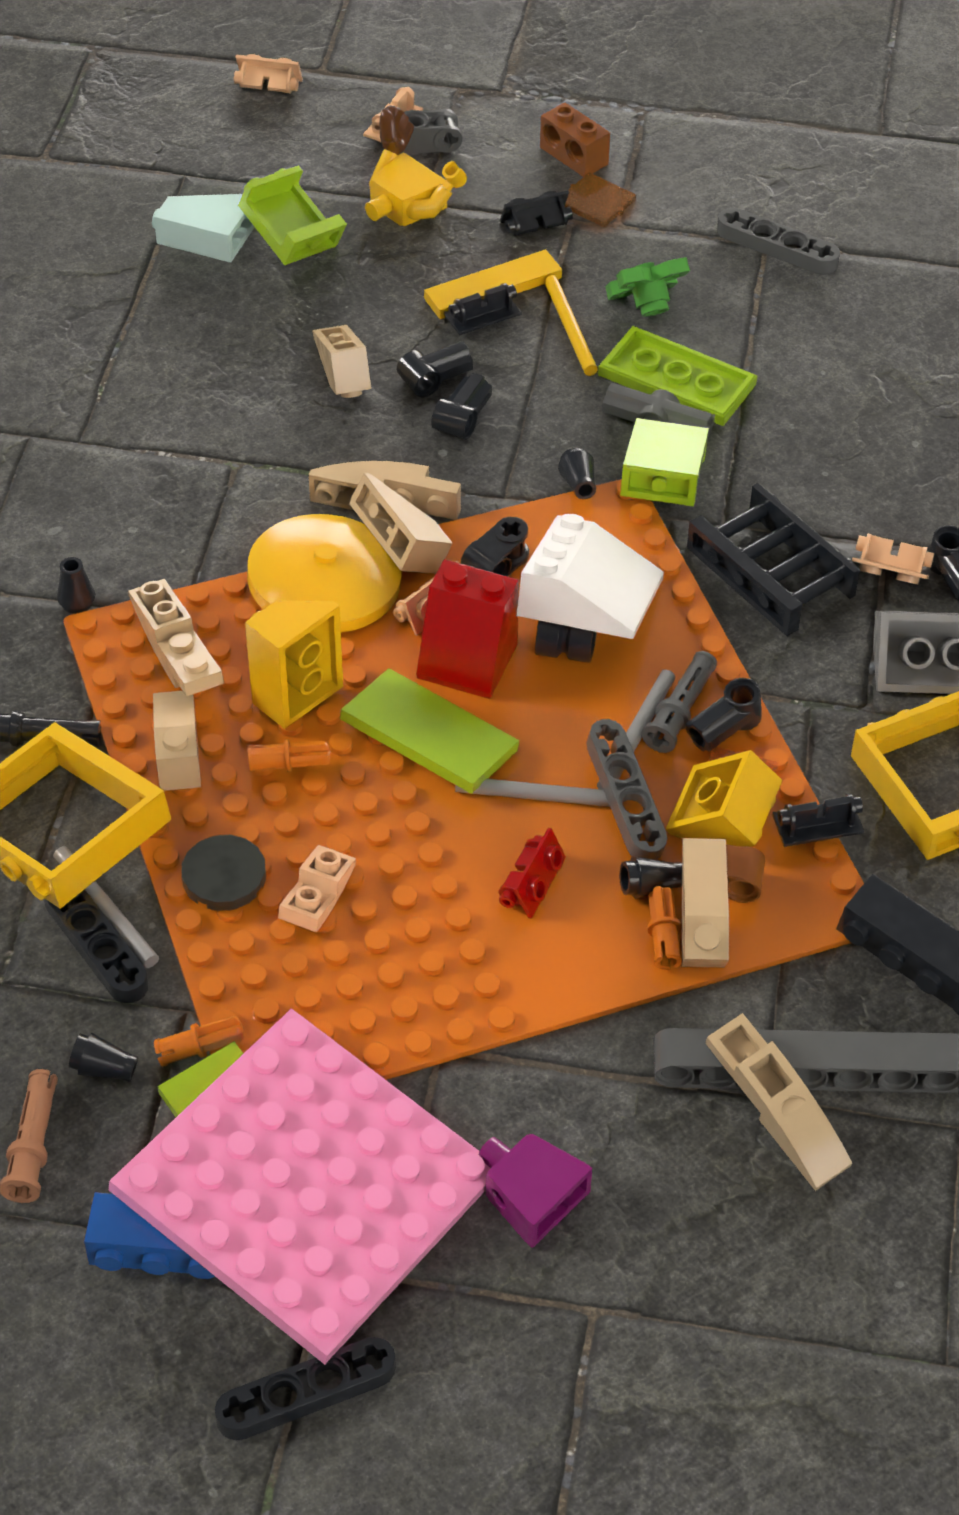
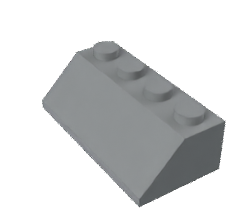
[873,611,959,694]

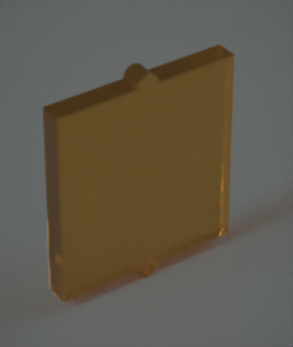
[565,172,636,228]

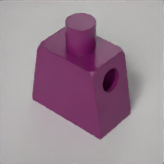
[478,1134,592,1248]

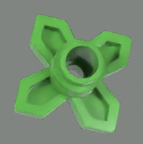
[605,257,690,317]

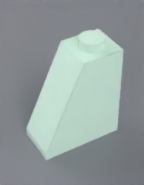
[152,194,255,263]

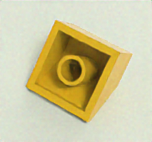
[665,750,782,847]

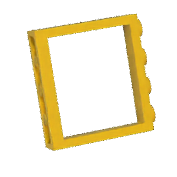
[851,691,959,860]
[0,722,172,909]

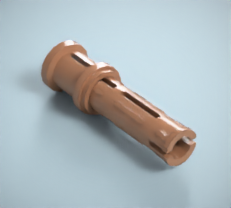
[0,1069,58,1203]

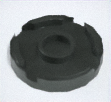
[181,835,266,911]

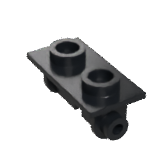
[500,190,573,236]
[444,283,522,335]
[772,794,864,847]

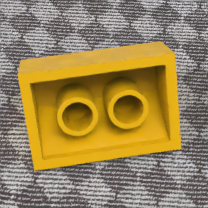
[245,601,343,729]

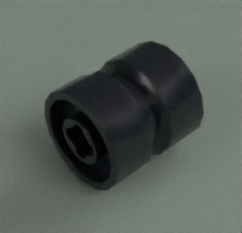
[535,620,597,663]

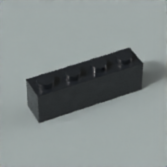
[836,874,959,1015]

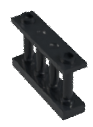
[687,483,860,637]

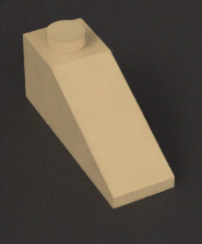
[313,325,371,398]
[349,473,453,574]
[153,690,201,791]
[682,838,729,968]

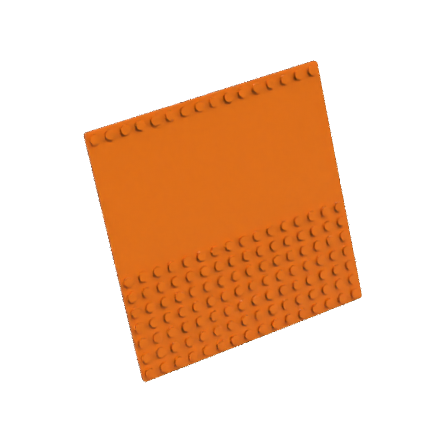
[64,479,864,1080]

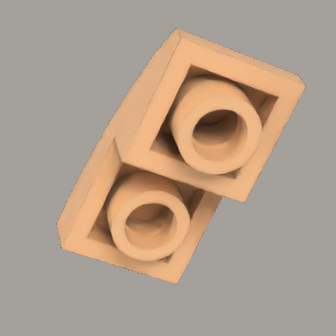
[278,845,356,932]

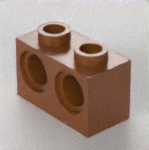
[540,102,610,178]

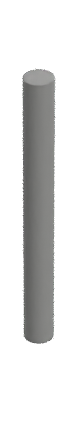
[597,669,675,790]
[455,779,610,807]
[53,846,159,968]

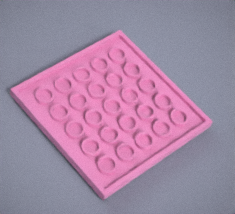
[108,1008,491,1365]

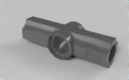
[602,383,715,441]

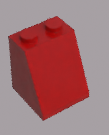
[416,559,519,699]

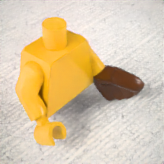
[365,105,467,226]

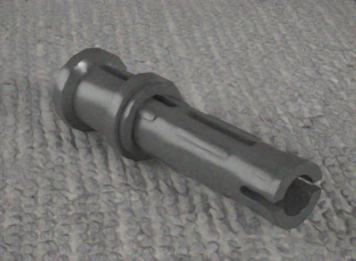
[642,651,717,753]

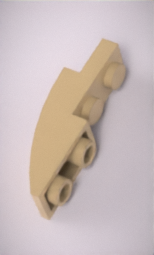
[309,461,461,520]
[128,579,224,696]
[705,1013,852,1191]

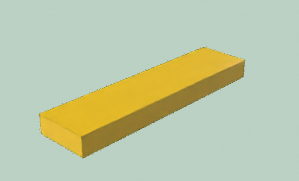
[424,249,562,319]

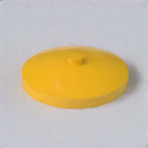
[247,514,401,633]

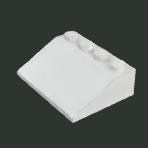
[516,514,664,639]

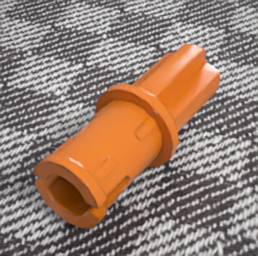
[248,739,330,772]
[647,886,682,970]
[154,1016,244,1067]

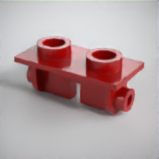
[498,828,566,918]

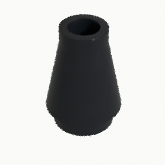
[558,448,596,499]
[57,557,96,614]
[619,856,682,899]
[69,1033,138,1082]

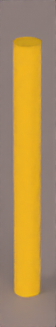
[545,275,598,376]

